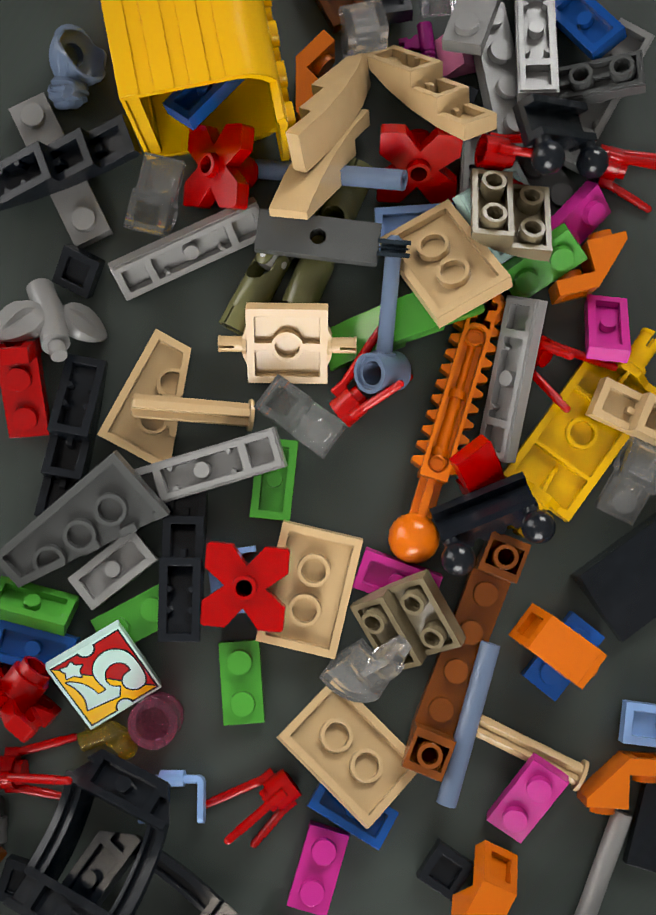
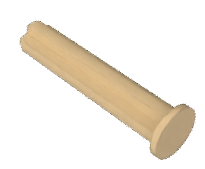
[131,393,255,431]
[476,714,589,792]

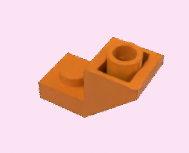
[295,30,335,123]
[548,229,628,305]
[508,603,608,690]
[577,750,656,815]
[451,840,518,915]

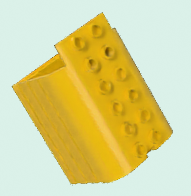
[100,0,296,162]

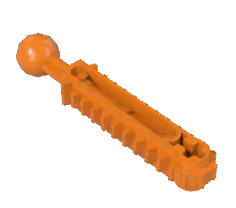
[388,294,506,564]

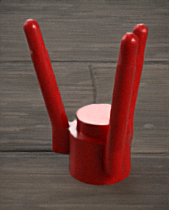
[474,132,534,185]
[597,144,656,213]
[329,326,413,427]
[532,335,618,413]
[0,733,79,800]
[206,767,302,848]

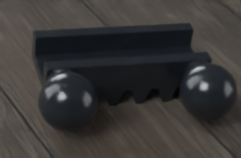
[513,93,609,179]
[430,471,556,576]

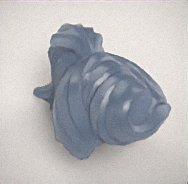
[47,24,107,110]

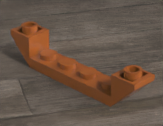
[401,531,532,782]

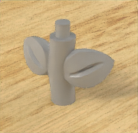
[0,278,108,362]

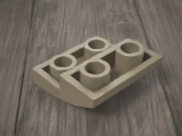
[470,168,553,262]
[350,569,466,674]

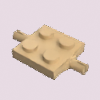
[218,302,357,384]

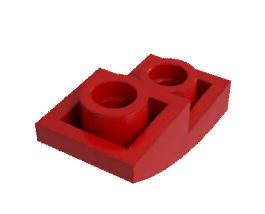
[449,434,505,495]

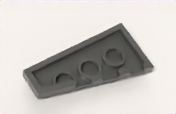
[0,450,171,588]

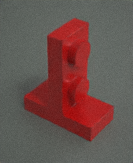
[0,337,51,438]

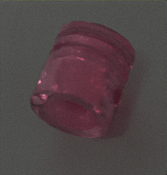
[127,692,184,750]

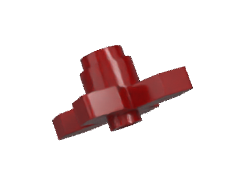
[183,123,258,210]
[376,124,463,204]
[200,541,291,632]
[0,656,62,743]

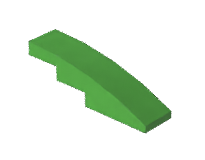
[328,292,485,371]

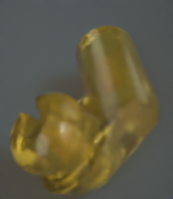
[77,721,139,760]

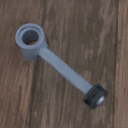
[354,235,411,394]

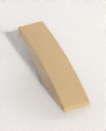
[366,45,497,141]
[285,47,371,173]
[269,109,370,220]
[585,377,656,447]

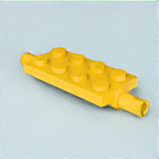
[503,327,656,538]

